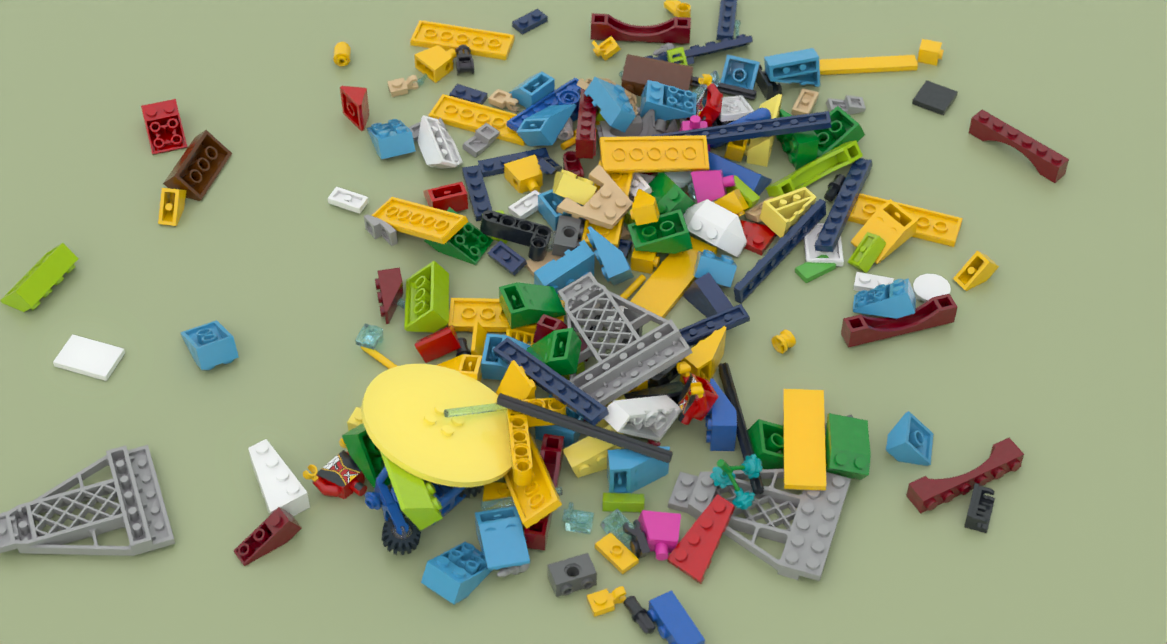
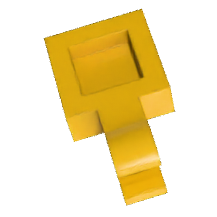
[587,586,626,617]

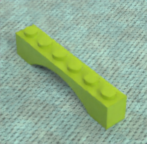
[765,140,863,197]

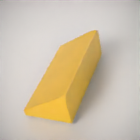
[471,321,488,355]

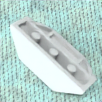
[417,115,463,169]
[683,199,747,258]

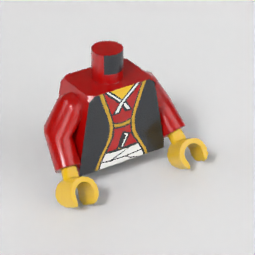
[686,74,723,127]
[676,361,719,425]
[303,438,367,499]

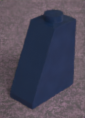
[683,272,733,318]

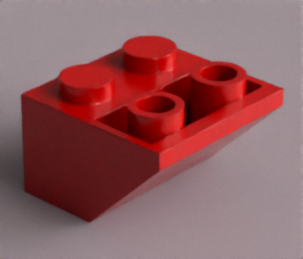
[423,182,468,212]

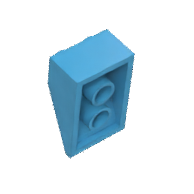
[180,320,239,370]

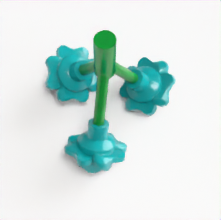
[710,454,763,510]

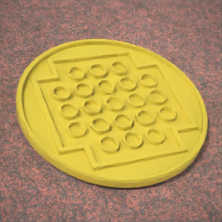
[361,364,512,487]

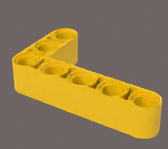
[507,398,566,486]

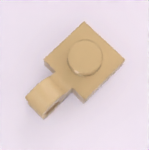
[387,75,419,97]
[488,89,519,113]

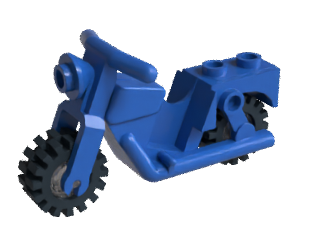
[365,467,484,555]

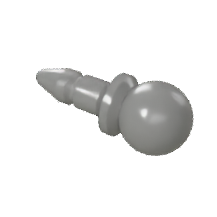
[653,43,676,56]
[497,564,529,577]

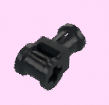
[456,45,474,75]

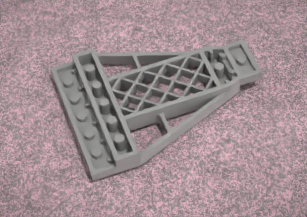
[558,272,693,406]
[0,445,175,556]
[668,469,851,581]

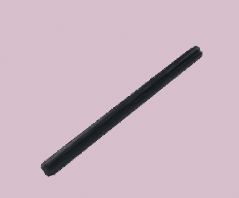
[718,362,764,495]
[497,393,673,463]

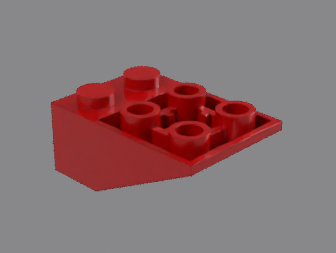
[141,99,187,155]

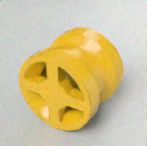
[771,329,796,354]

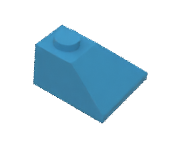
[720,54,760,90]
[886,411,934,466]

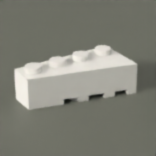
[603,395,682,441]
[248,439,310,516]

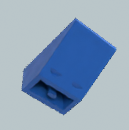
[705,379,737,451]

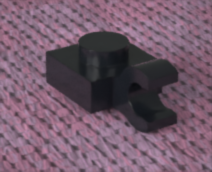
[623,519,650,559]

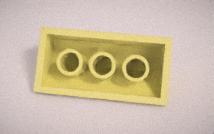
[744,94,782,167]

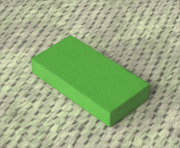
[795,255,836,283]

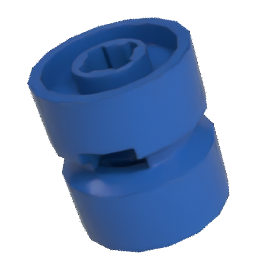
[558,89,580,122]

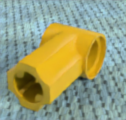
[664,0,691,18]

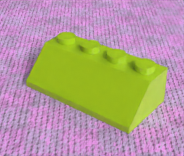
[0,243,79,312]
[404,261,449,333]
[380,451,443,531]

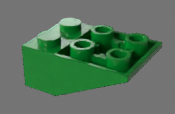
[776,109,819,170]
[424,207,493,265]
[499,282,566,329]
[526,328,582,376]

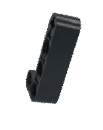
[480,210,552,262]

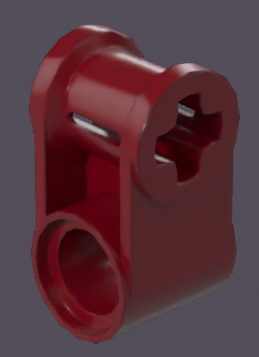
[563,151,584,179]

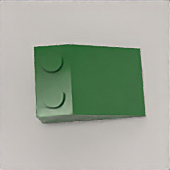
[814,106,865,158]
[648,172,695,215]
[627,209,693,254]
[825,413,871,480]
[748,419,784,469]
[342,423,391,489]

